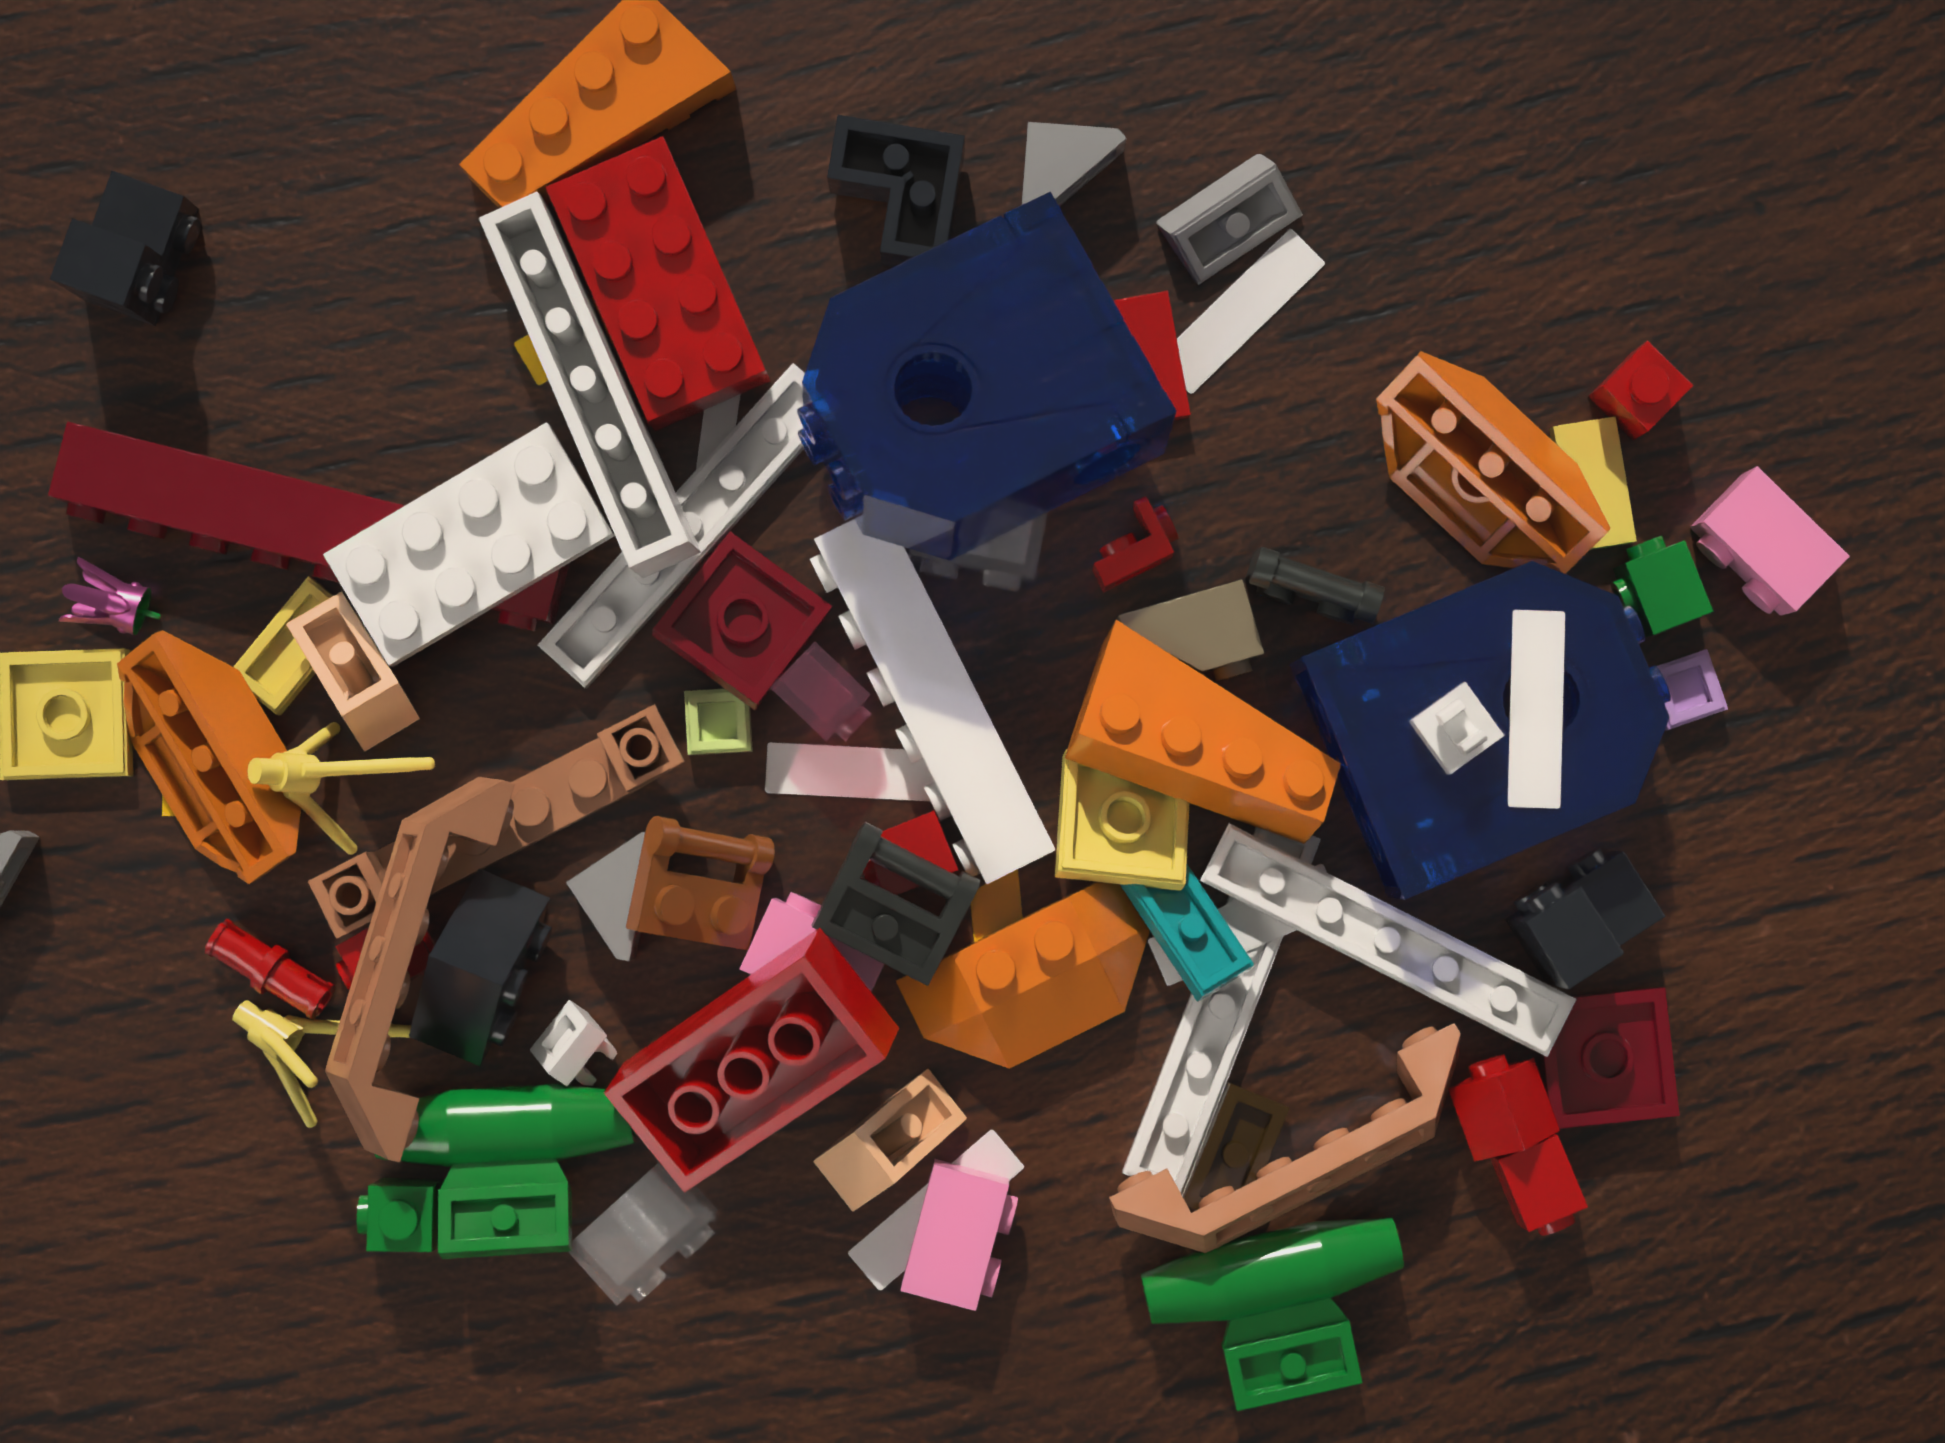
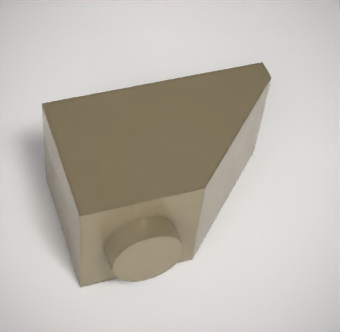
[1116,579,1264,682]

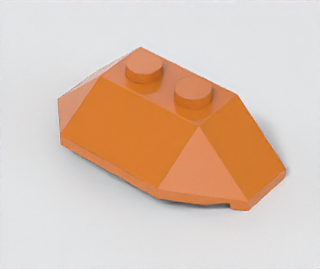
[1376,351,1611,575]
[117,630,301,884]
[896,882,1150,1069]

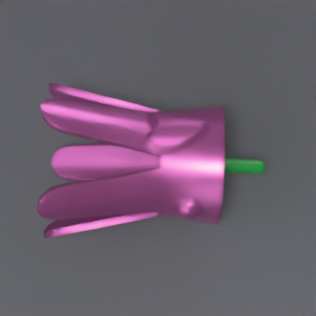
[59,557,161,635]

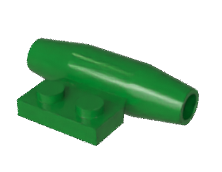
[375,1084,636,1259]
[1140,1217,1404,1411]

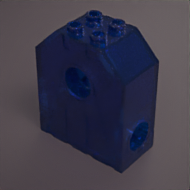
[797,191,1177,561]
[1290,561,1671,900]

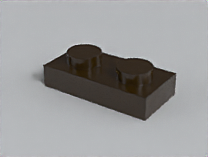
[1182,1082,1290,1210]

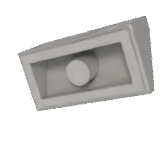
[1157,154,1303,285]

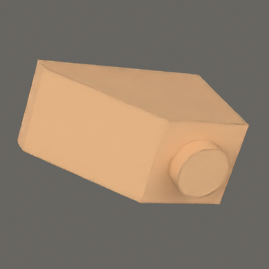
[286,591,420,752]
[813,1069,967,1212]

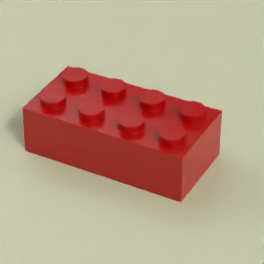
[545,136,770,431]
[604,928,899,1193]

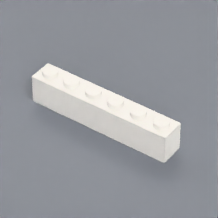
[479,192,701,578]
[810,505,1056,884]

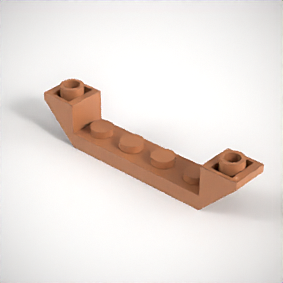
[308,704,685,939]
[325,777,515,1163]
[1109,1023,1461,1253]

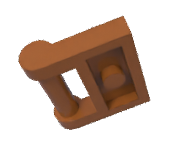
[626,816,775,950]

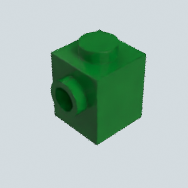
[1611,535,1714,639]
[357,1178,445,1252]

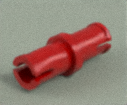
[205,919,335,1020]

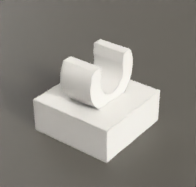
[1409,682,1505,775]
[530,1000,617,1086]

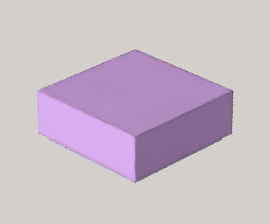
[1643,649,1728,730]

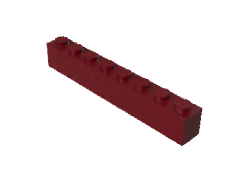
[48,421,570,632]

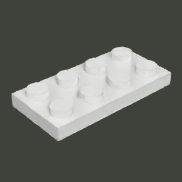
[323,422,615,667]

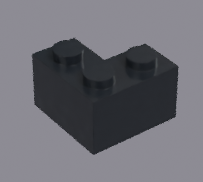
[827,115,965,275]
[50,171,201,326]
[1505,847,1666,989]
[409,869,552,1066]

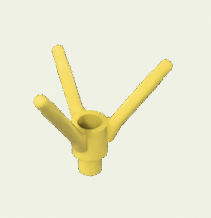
[248,722,435,855]
[232,1000,411,1128]

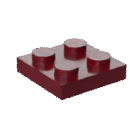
[652,531,832,710]
[1539,987,1680,1129]

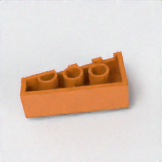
[459,0,736,208]
[1065,620,1341,844]

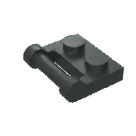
[1245,546,1385,625]
[811,822,980,986]

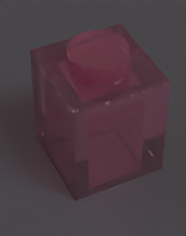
[771,642,873,743]

